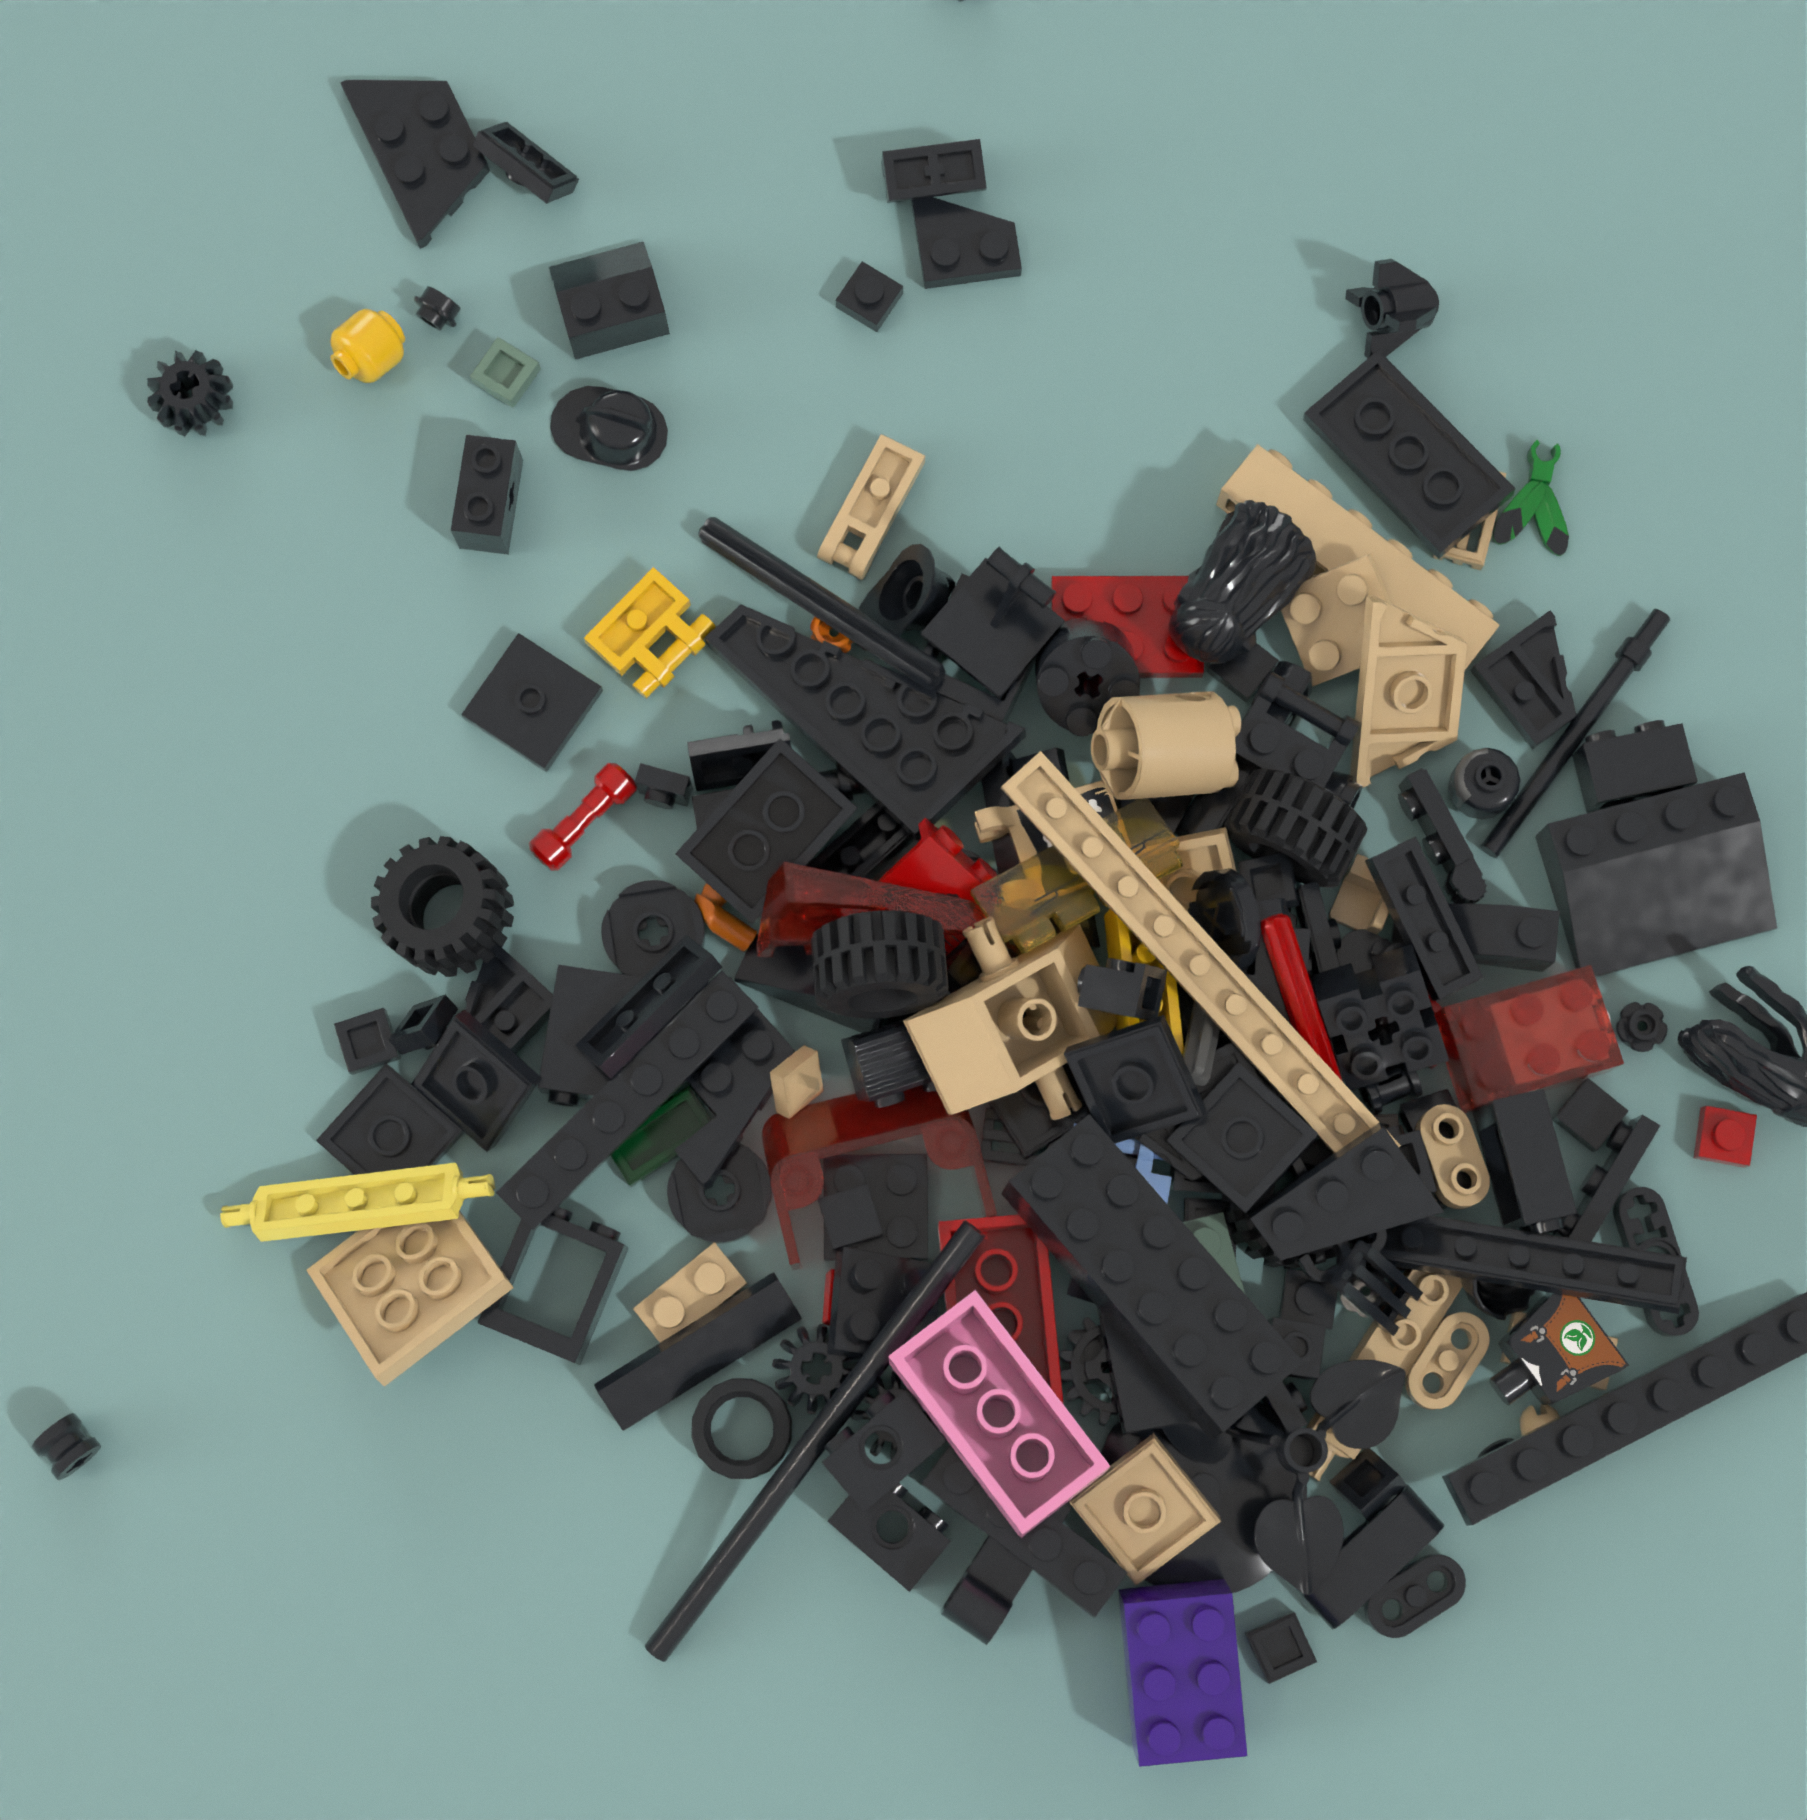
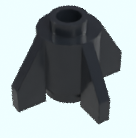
[1345,259,1439,358]

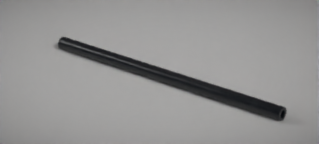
[645,1220,986,1662]

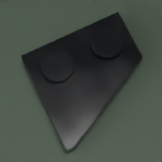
[1470,610,1576,750]

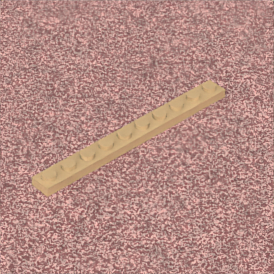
[1001,751,1401,1154]

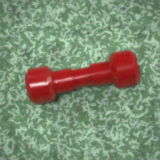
[529,763,637,871]

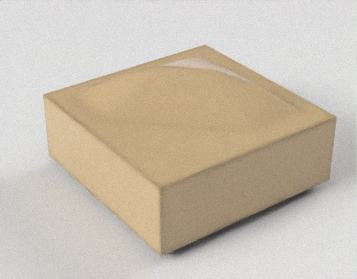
[770,1045,824,1119]

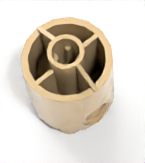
[1091,691,1241,800]

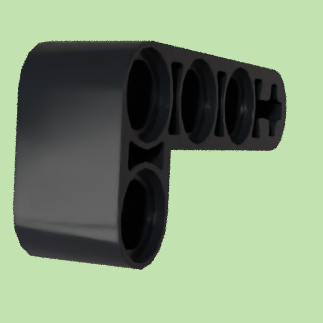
[940,1501,1072,1645]

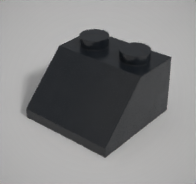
[549,242,670,360]

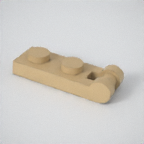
[817,434,925,580]

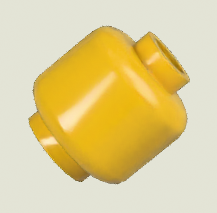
[330,308,405,384]

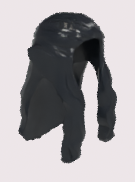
[1169,500,1316,664]
[1677,966,1807,1127]

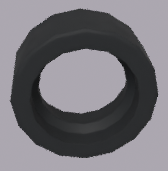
[691,1378,792,1479]

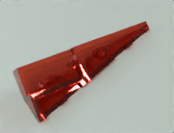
[757,862,1037,957]

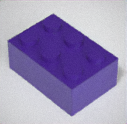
[1118,1579,1248,1767]

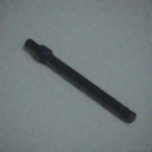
[1480,609,1670,858]

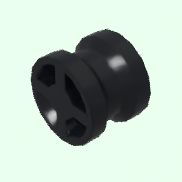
[31,1413,101,1480]

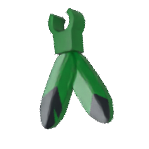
[1493,440,1569,556]

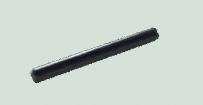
[698,517,946,690]

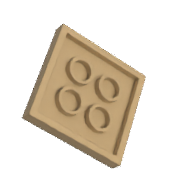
[306,1210,514,1387]

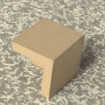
[1329,854,1389,935]

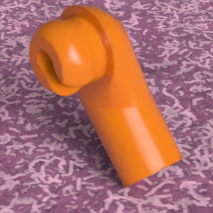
[694,883,757,952]

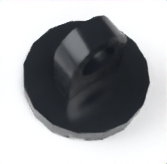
[1188,868,1289,971]

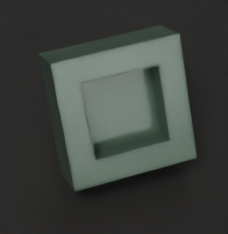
[470,337,541,408]

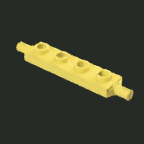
[220,1163,495,1242]

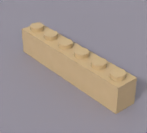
[1216,444,1500,670]

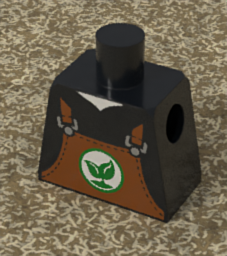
[1489,1292,1629,1405]

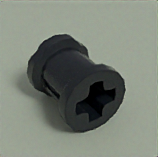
[1358,1062,1423,1115]

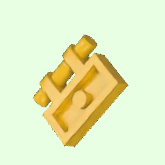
[584,567,716,699]

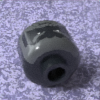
[1448,748,1521,820]

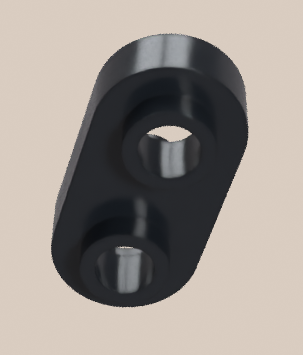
[1364,1554,1466,1638]

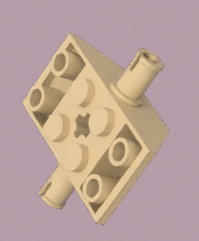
[903,917,1117,1120]

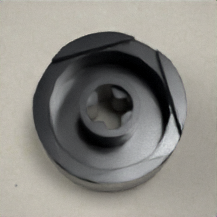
[1035,618,1140,736]

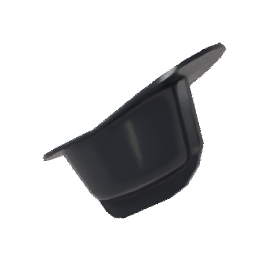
[550,386,668,471]
[856,544,955,651]

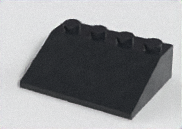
[1535,772,1777,980]

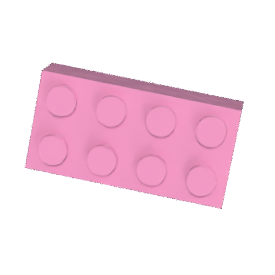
[888,1290,1110,1538]

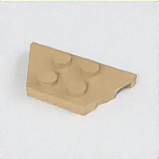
[1350,595,1467,788]

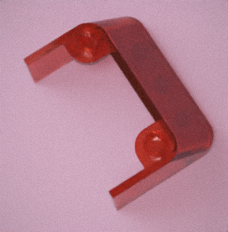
[761,1085,997,1270]

